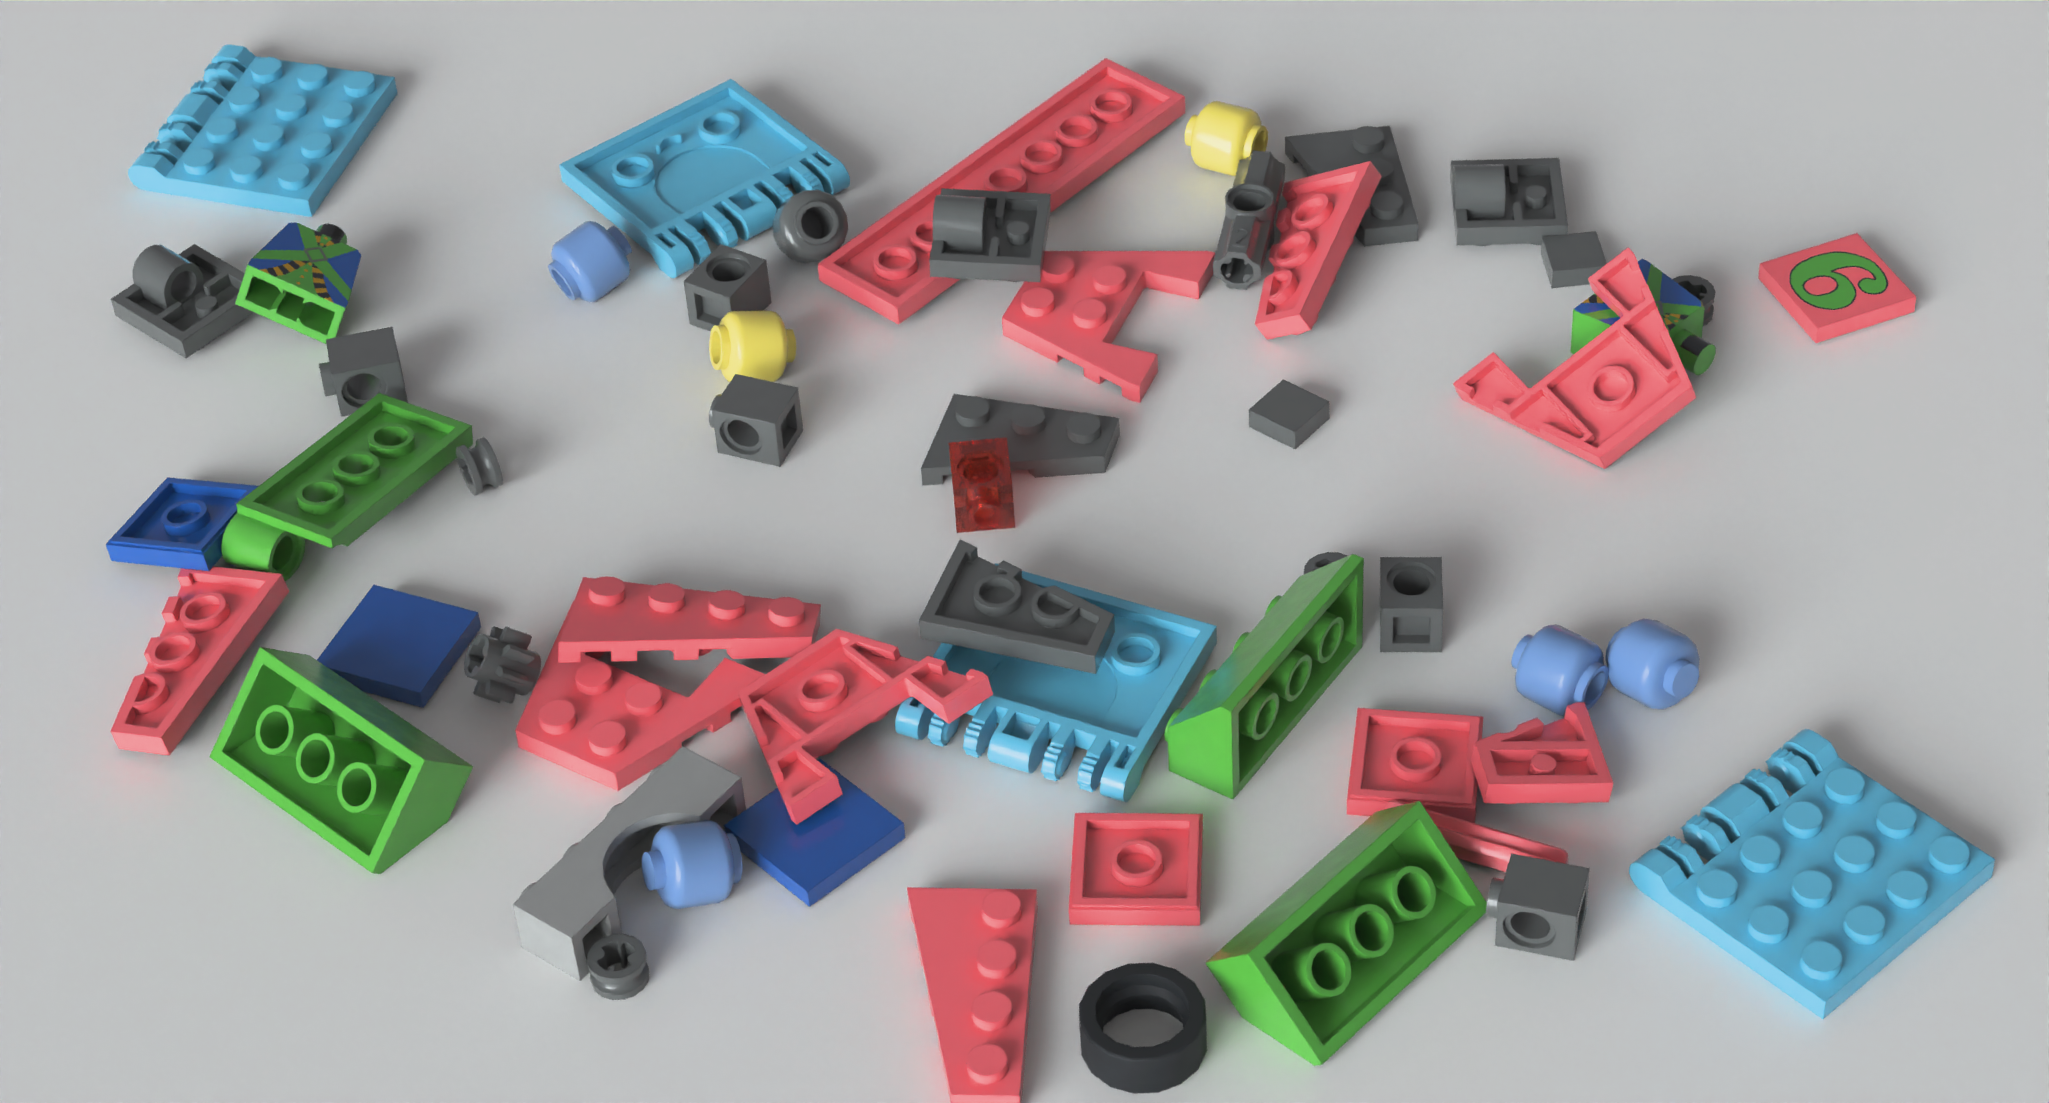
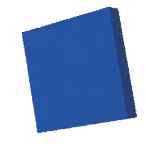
[106,477,258,571]
[317,585,481,708]
[724,759,905,907]

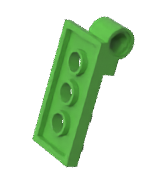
[221,393,473,581]

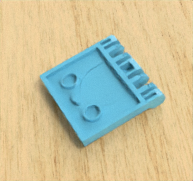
[128,44,398,217]
[559,79,850,278]
[895,563,1217,802]
[1629,729,1995,1019]

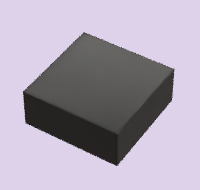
[1541,231,1607,288]
[1249,379,1330,449]

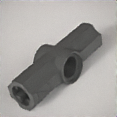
[1213,151,1285,290]

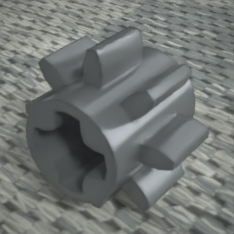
[464,626,541,704]

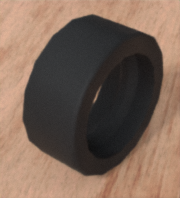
[1079,963,1207,1094]

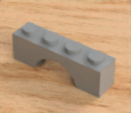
[513,746,746,981]

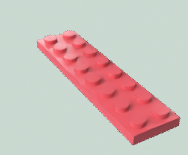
[818,58,1185,324]

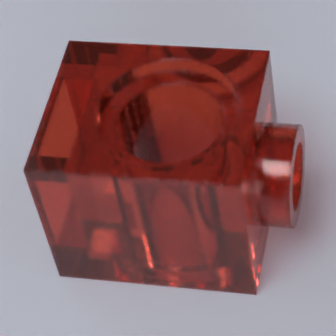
[949,437,1015,533]

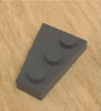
[1285,126,1419,247]
[921,394,1120,486]
[919,539,1115,674]

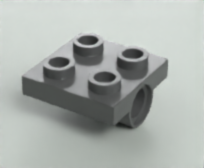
[1450,158,1568,246]
[929,188,1051,282]
[111,244,254,358]

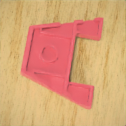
[1453,247,1696,469]
[1002,251,1215,403]
[515,601,765,791]
[738,629,993,825]

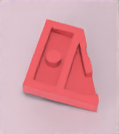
[1471,702,1614,804]

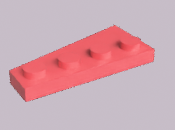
[558,576,821,663]
[907,887,1038,1103]

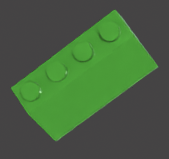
[1164,554,1364,800]
[209,647,473,874]
[1205,801,1487,1066]

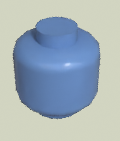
[548,221,632,302]
[1605,618,1700,710]
[1511,624,1609,716]
[642,820,743,909]

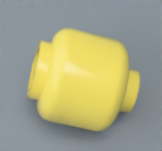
[1185,101,1268,177]
[709,310,796,382]

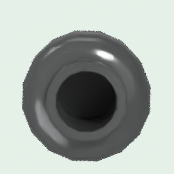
[772,190,848,263]

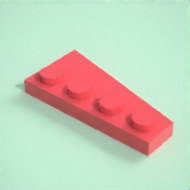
[1255,161,1382,340]
[111,566,289,756]

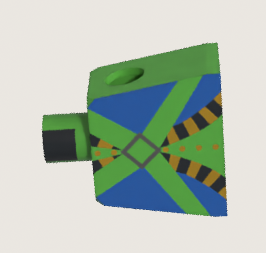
[235,222,361,344]
[1570,258,1716,375]

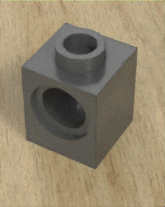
[683,244,772,332]
[319,327,408,417]
[709,374,803,467]
[1379,557,1443,652]
[1486,854,1590,961]

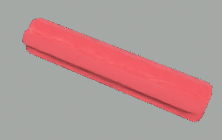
[1384,800,1568,873]

